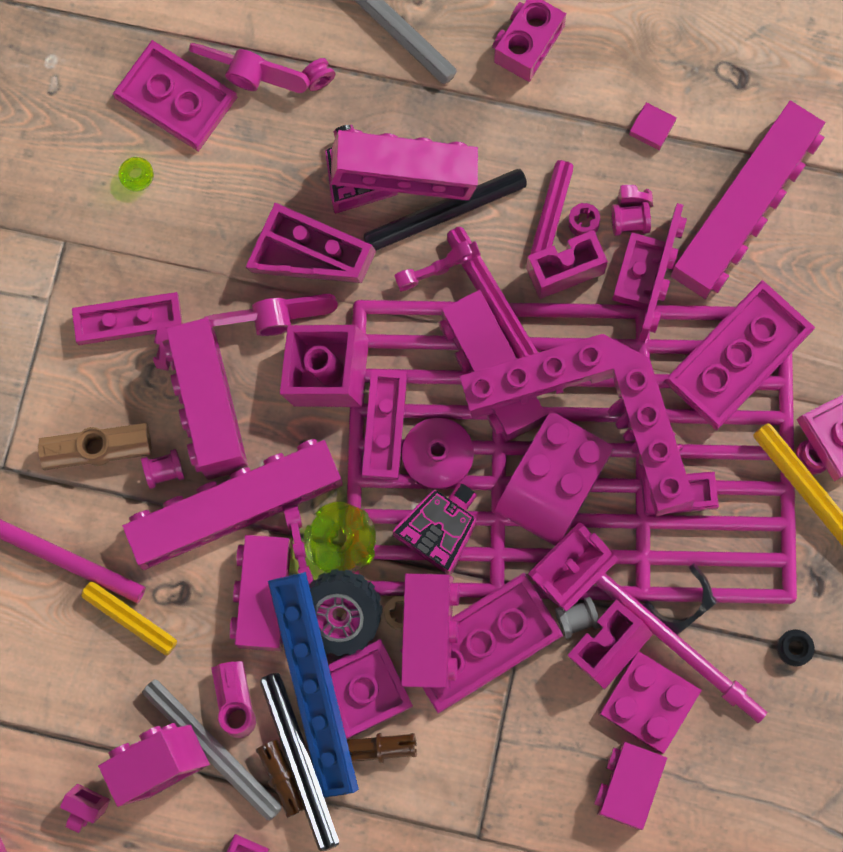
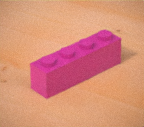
[331,129,478,201]
[438,290,546,442]

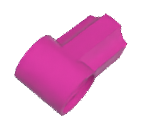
[211,661,256,738]

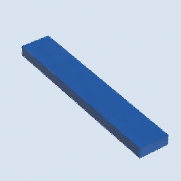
[268,572,359,798]

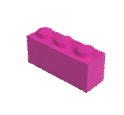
[230,535,292,652]
[401,574,460,688]

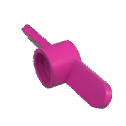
[189,43,310,93]
[204,294,338,336]

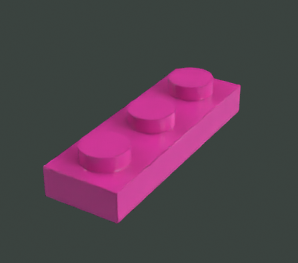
[72,292,183,345]
[362,369,407,480]

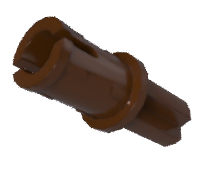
[347,733,417,763]

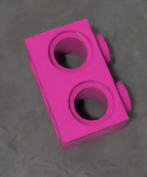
[492,0,566,82]

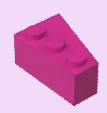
[246,203,376,283]

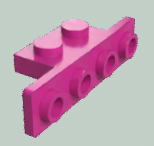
[612,203,687,342]

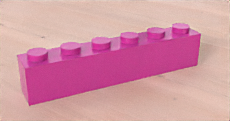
[670,100,826,300]
[122,439,343,570]

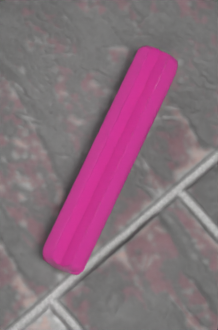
[530,160,574,254]

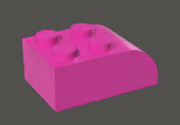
[495,410,615,546]

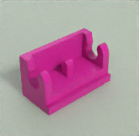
[528,522,619,612]

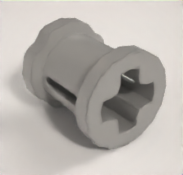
[555,597,601,640]

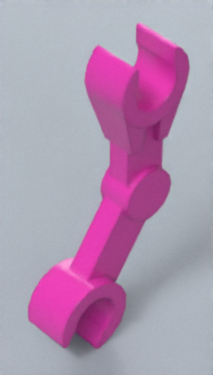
[394,240,481,292]
[283,505,314,584]

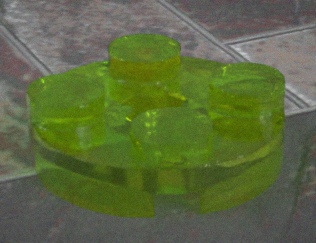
[304,502,376,573]

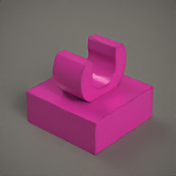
[60,784,111,833]

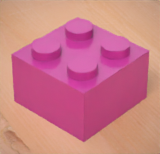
[280,325,369,407]
[98,723,210,807]

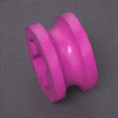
[302,58,336,92]
[569,203,600,236]

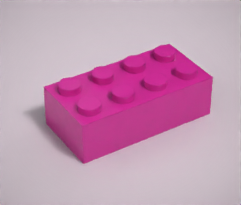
[162,317,248,481]

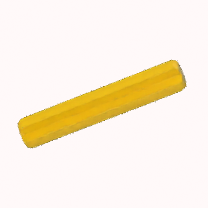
[81,581,177,656]

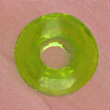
[118,157,154,192]

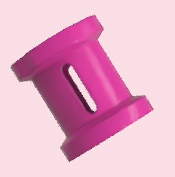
[611,202,651,236]
[141,449,185,489]

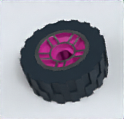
[309,569,382,656]

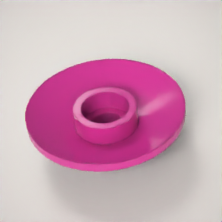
[402,418,474,489]

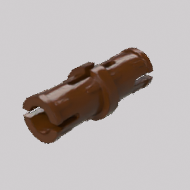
[256,739,304,818]

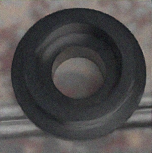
[777,629,815,667]

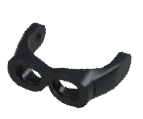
[643,563,718,635]

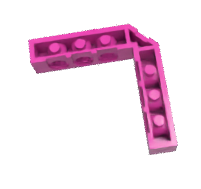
[460,334,694,517]

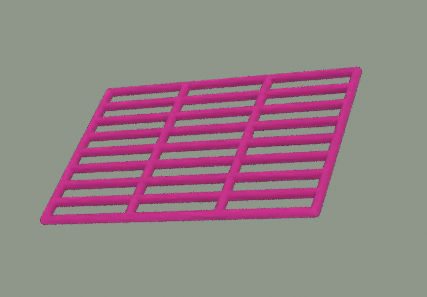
[345,300,797,604]

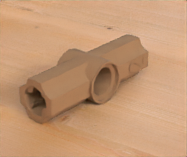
[38,423,152,470]

